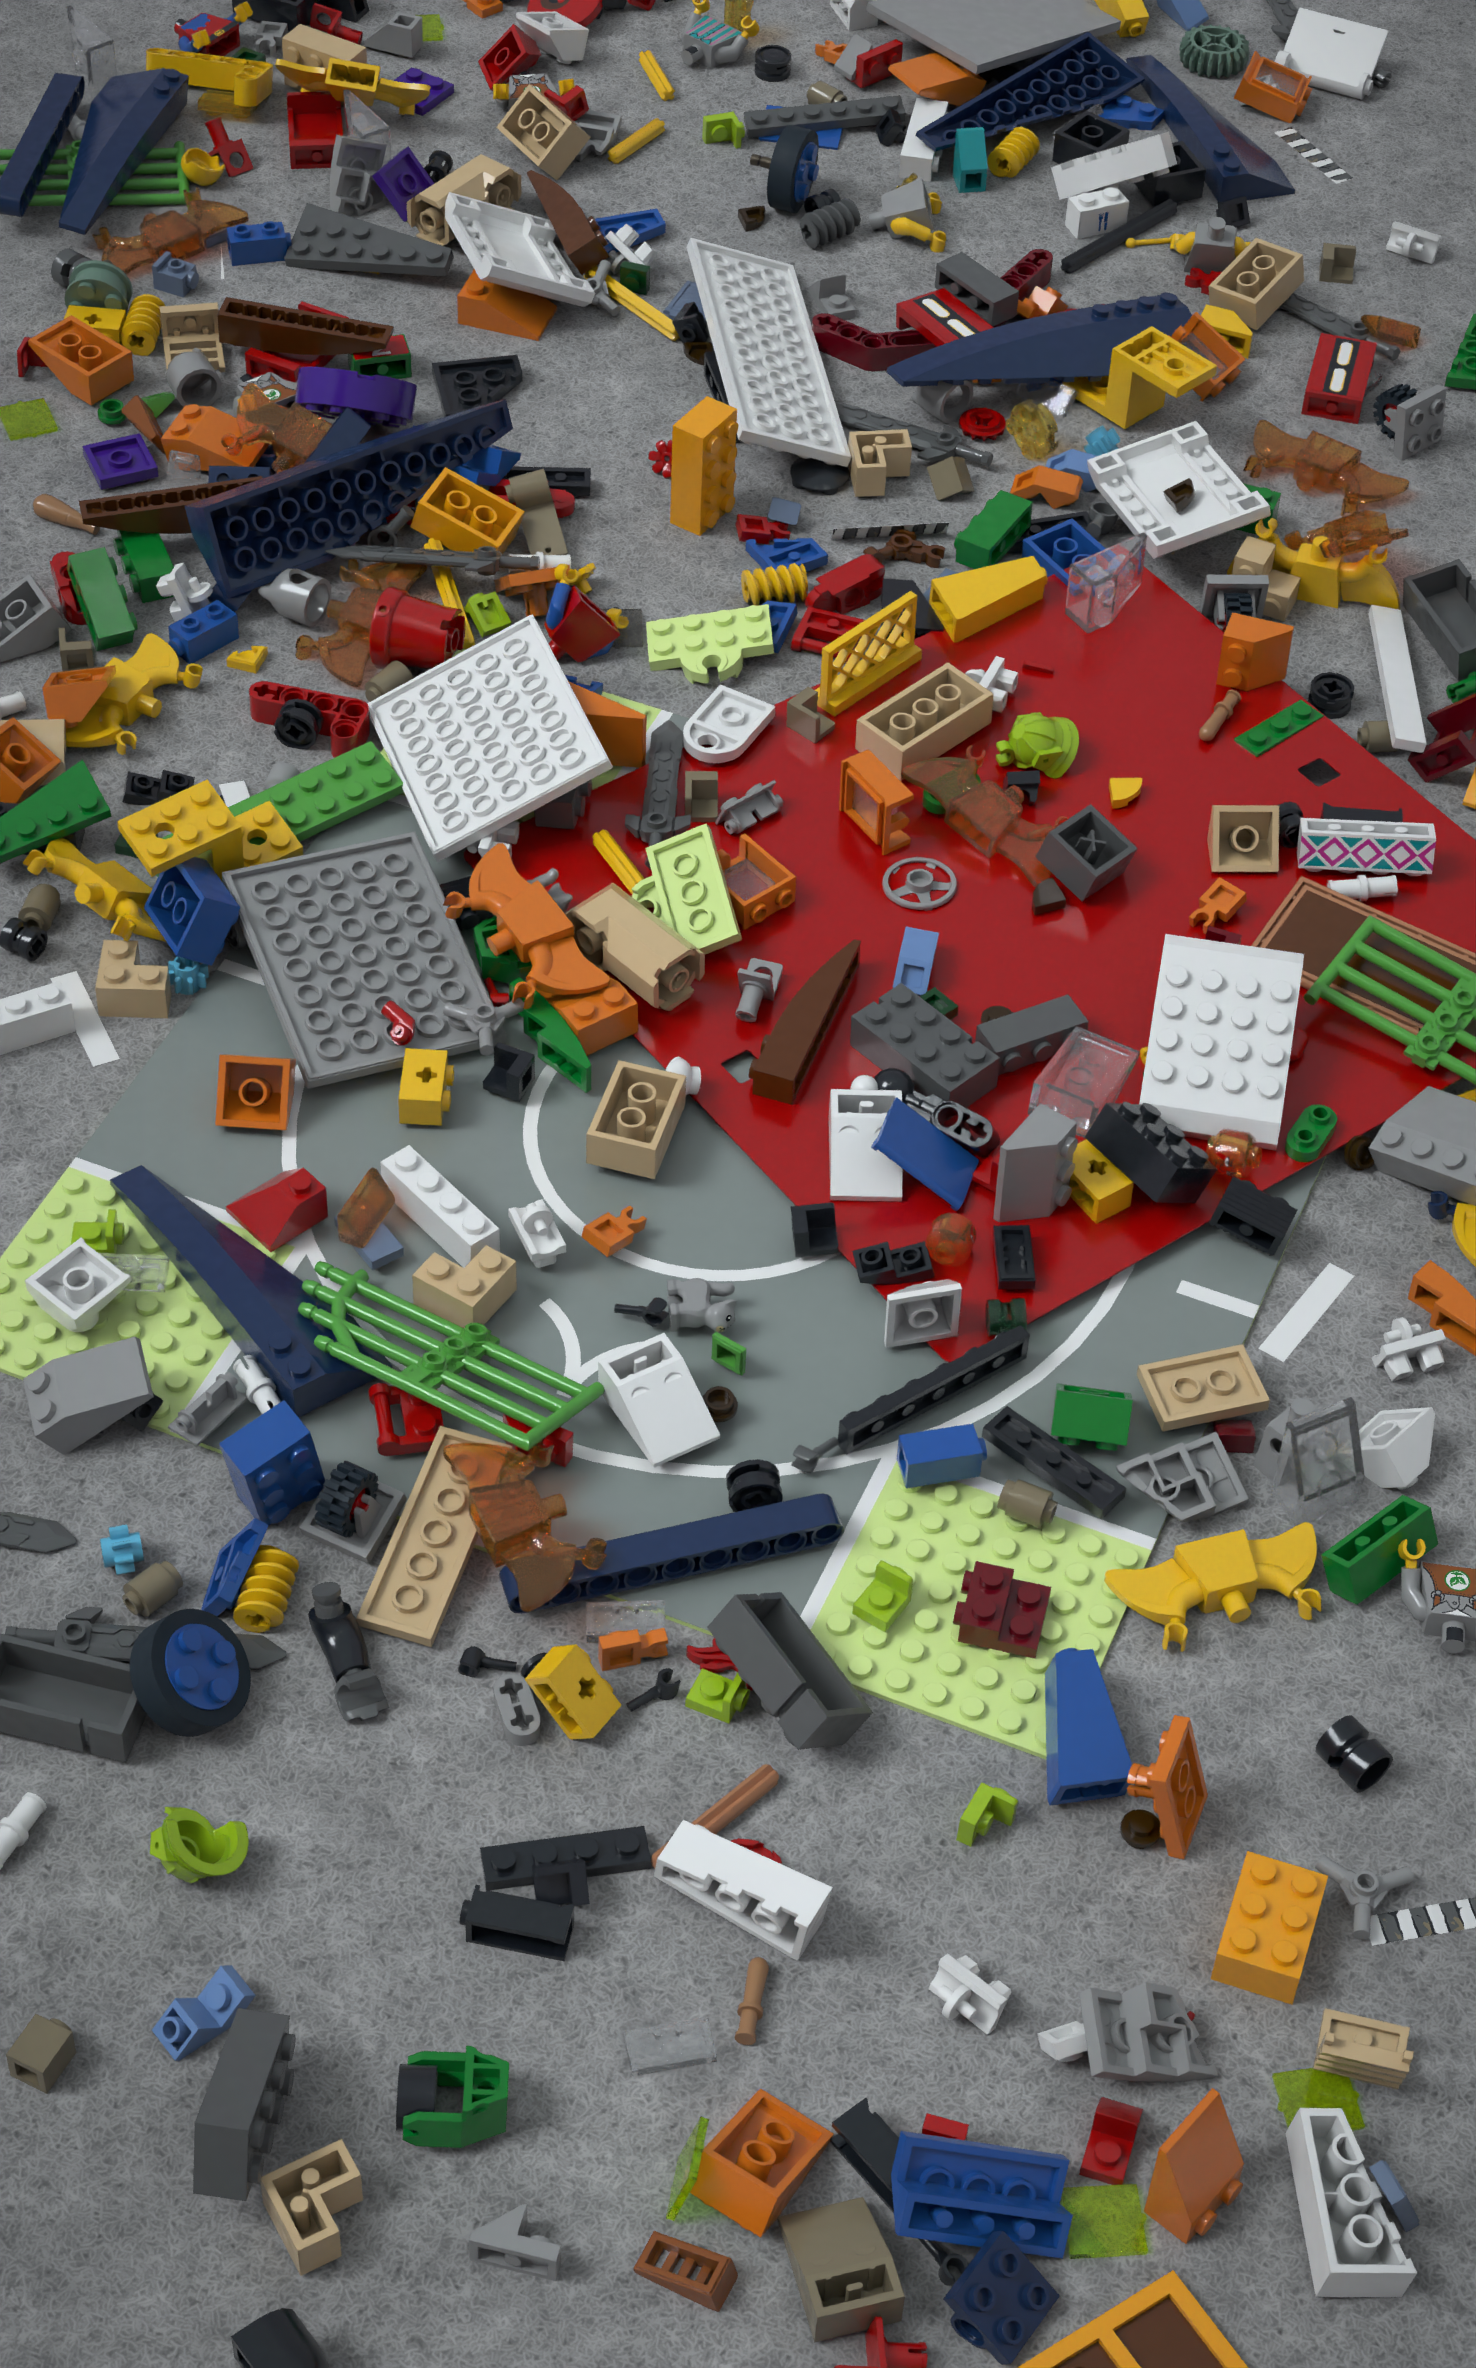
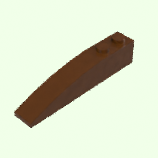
[527,170,610,275]
[217,297,394,355]
[79,476,262,534]
[749,939,861,1105]

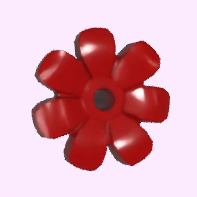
[648,440,672,478]

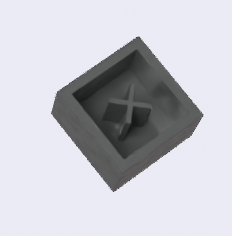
[1035,804,1138,901]

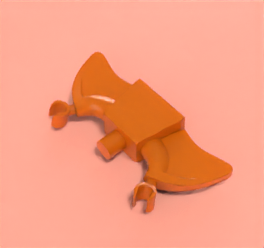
[443,843,610,1009]

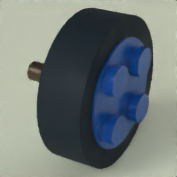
[750,125,819,213]
[130,1609,251,1737]

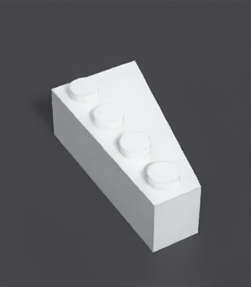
[1051,131,1177,200]
[654,1820,833,1961]
[1285,2108,1417,2297]

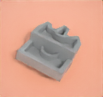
[574,110,622,162]

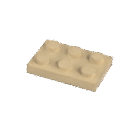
[1137,1344,1270,1432]

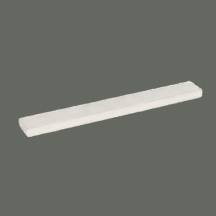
[1368,604,1427,753]

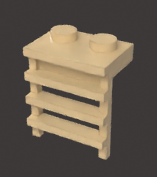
[160,302,225,372]
[1313,2008,1414,2089]

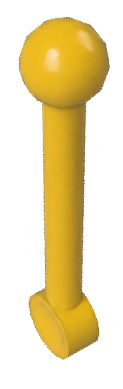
[1125,235,1172,248]

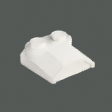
[25,1238,132,1332]

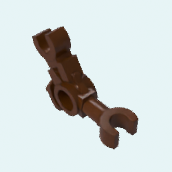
[863,529,945,568]

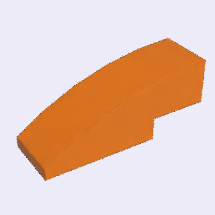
[1408,1260,1476,1356]

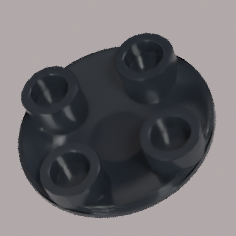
[790,458,849,495]

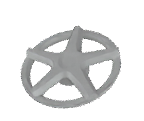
[882,857,957,911]

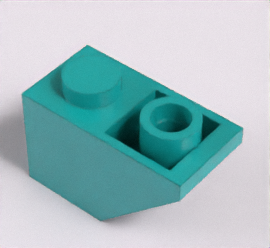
[952,127,988,193]

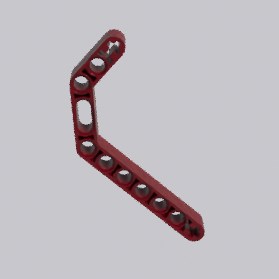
[812,249,1053,372]

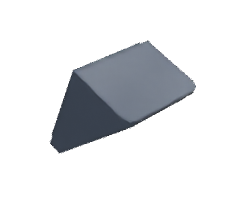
[768,497,802,525]

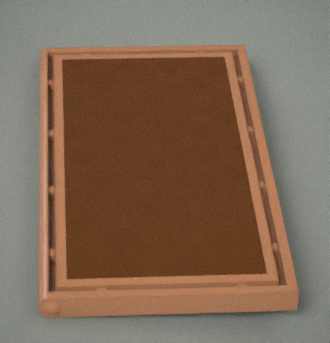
[1251,876,1476,1035]

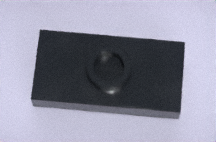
[993,1225,1036,1289]

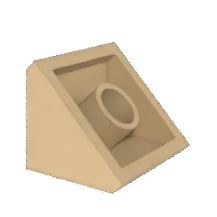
[1207,805,1279,872]

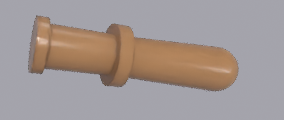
[1199,690,1241,741]
[735,1957,769,2045]

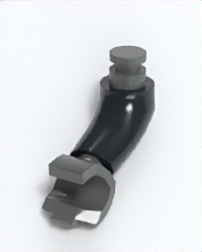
[308,1582,389,1721]

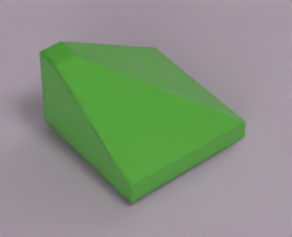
[142,392,175,418]
[711,1331,747,1376]

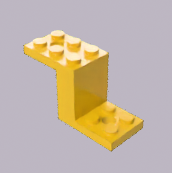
[1061,326,1217,429]
[117,779,303,881]

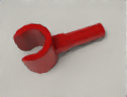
[484,978,509,1007]

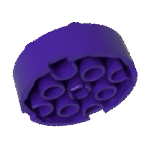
[294,367,417,428]

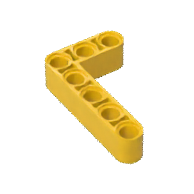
[146,48,273,107]

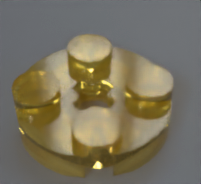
[1006,399,1059,460]

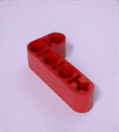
[249,681,370,758]

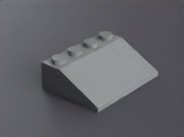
[1368,1086,1476,1206]

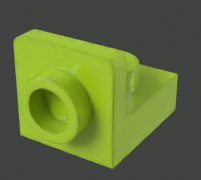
[702,111,745,149]
[464,591,512,638]
[71,1209,125,1260]
[852,1560,913,1632]
[685,1669,750,1724]
[956,1782,1018,1847]

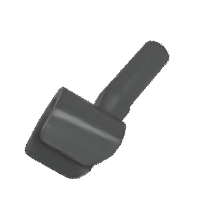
[791,1437,839,1473]

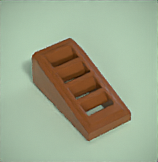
[121,395,165,454]
[633,2231,738,2312]

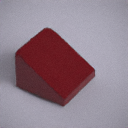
[1213,1419,1256,1453]

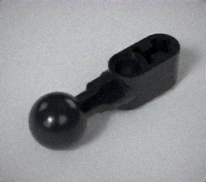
[874,1068,1000,1157]

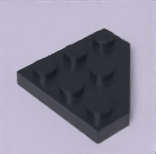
[432,355,522,417]

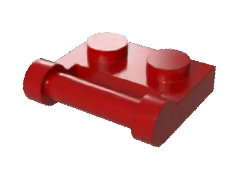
[791,606,865,663]
[368,1383,444,1456]

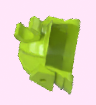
[996,712,1079,779]
[150,1807,249,1884]

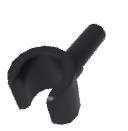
[614,1297,669,1327]
[458,1646,517,1678]
[626,1668,681,1712]
[919,2239,968,2286]

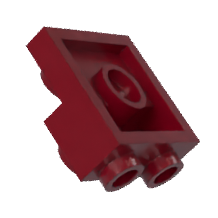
[953,1561,1051,1658]

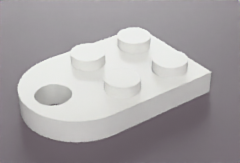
[683,684,776,763]

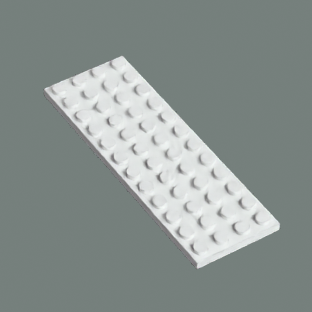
[686,238,852,467]

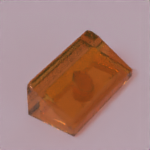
[1360,315,1421,349]
[337,1168,395,1248]

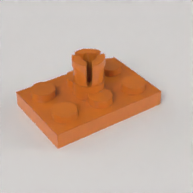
[494,565,570,617]
[1127,1715,1208,1859]

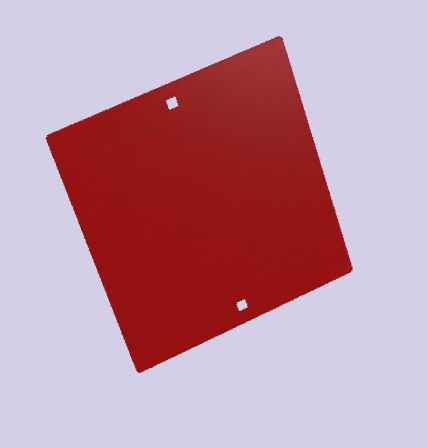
[464,547,1476,1363]

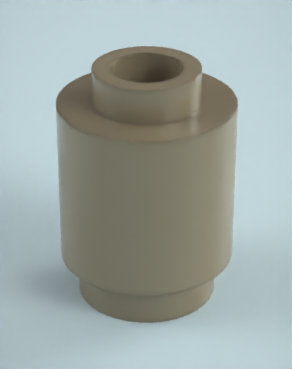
[807,81,848,104]
[1357,720,1398,753]
[18,884,61,932]
[997,1479,1058,1528]
[122,1561,183,1617]

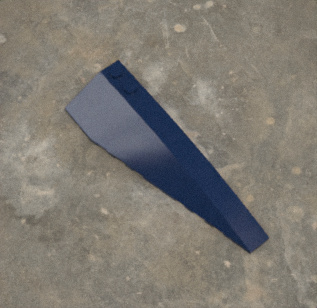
[915,32,1145,152]
[1126,55,1295,202]
[59,68,189,235]
[110,1165,393,1417]

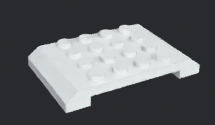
[445,192,595,307]
[1087,421,1271,559]
[1139,934,1304,1150]

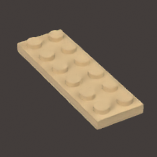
[356,1426,513,1647]

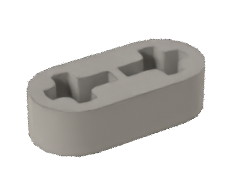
[493,1673,541,1746]

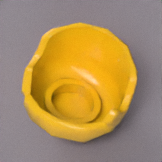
[181,148,225,186]

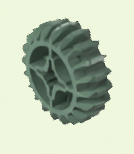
[1179,24,1250,79]

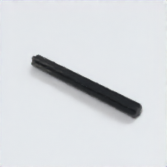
[1060,199,1178,274]

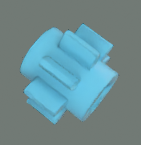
[1084,425,1120,456]
[168,957,209,995]
[100,1525,144,1575]

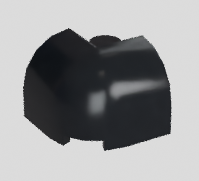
[231,2308,329,2368]

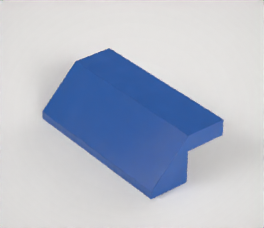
[413,425,521,486]
[891,2131,1073,2259]

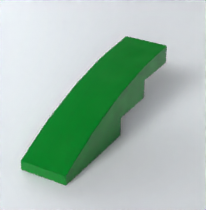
[509,977,592,1093]

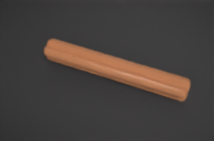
[651,1764,779,1869]

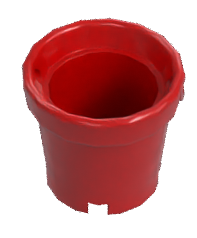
[369,587,465,669]

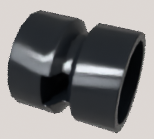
[1316,1715,1393,1793]

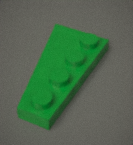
[1444,314,1476,390]
[0,759,112,864]

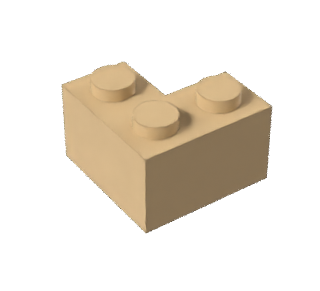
[848,429,912,497]
[1232,536,1301,621]
[95,940,172,1018]
[412,1245,517,1328]
[260,2139,363,2276]

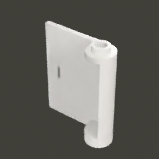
[1275,8,1389,100]

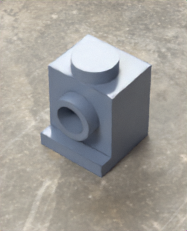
[152,251,199,298]

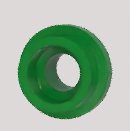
[98,399,126,425]

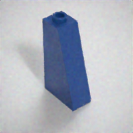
[1045,1648,1132,1806]

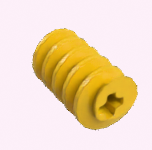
[987,126,1040,178]
[120,294,165,356]
[741,563,808,606]
[233,1545,300,1633]

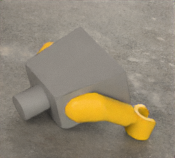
[868,178,946,253]
[1170,217,1251,274]

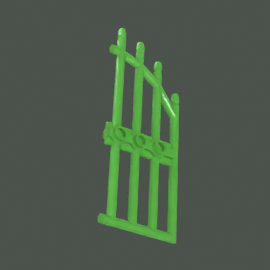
[0,140,191,206]
[1304,915,1476,1085]
[298,1261,605,1451]

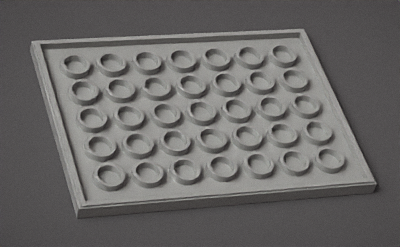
[866,0,1121,74]
[222,832,507,1089]

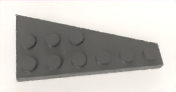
[284,203,454,276]

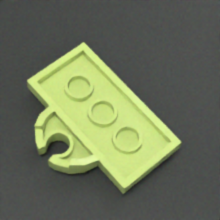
[646,604,774,684]
[631,823,742,954]

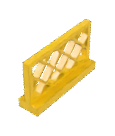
[815,591,922,717]

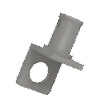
[735,958,783,1022]

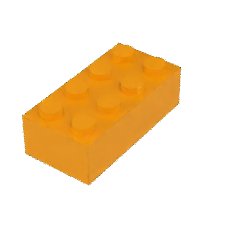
[670,396,738,536]

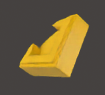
[226,646,268,674]
[1109,778,1142,809]

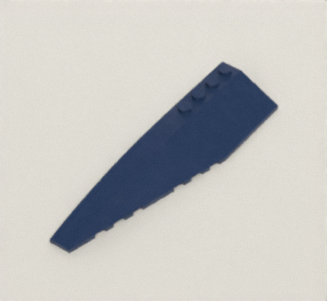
[886,292,1208,387]
[185,399,513,599]

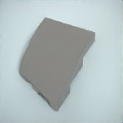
[330,135,387,216]
[1116,1432,1249,1522]
[1079,1982,1218,2082]

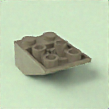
[777,2197,905,2343]

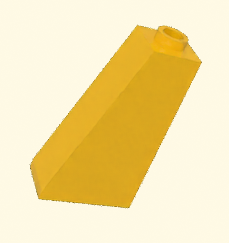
[1094,0,1149,38]
[929,556,1048,643]

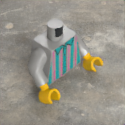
[681,0,759,68]

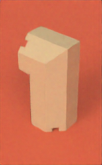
[407,154,521,246]
[565,883,705,1011]

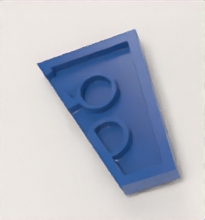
[595,209,666,254]

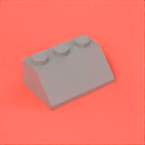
[993,1103,1078,1222]

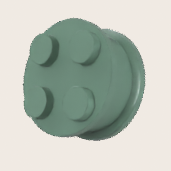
[64,260,133,314]

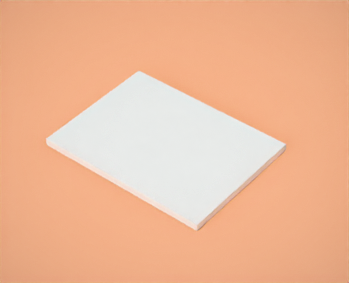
[367,614,613,863]

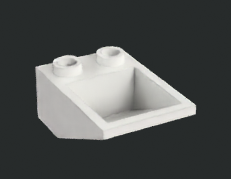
[828,1075,903,1202]

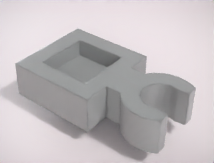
[256,21,288,56]

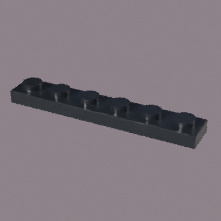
[838,1325,1030,1455]

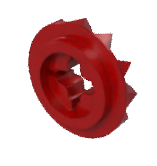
[959,408,1006,442]

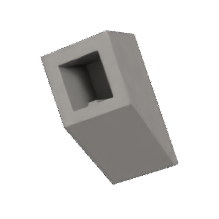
[364,11,423,58]

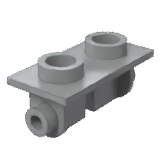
[715,780,783,834]
[168,1372,248,1446]

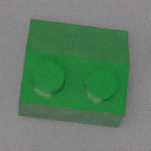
[1051,1383,1133,1451]

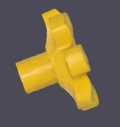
[569,563,596,594]

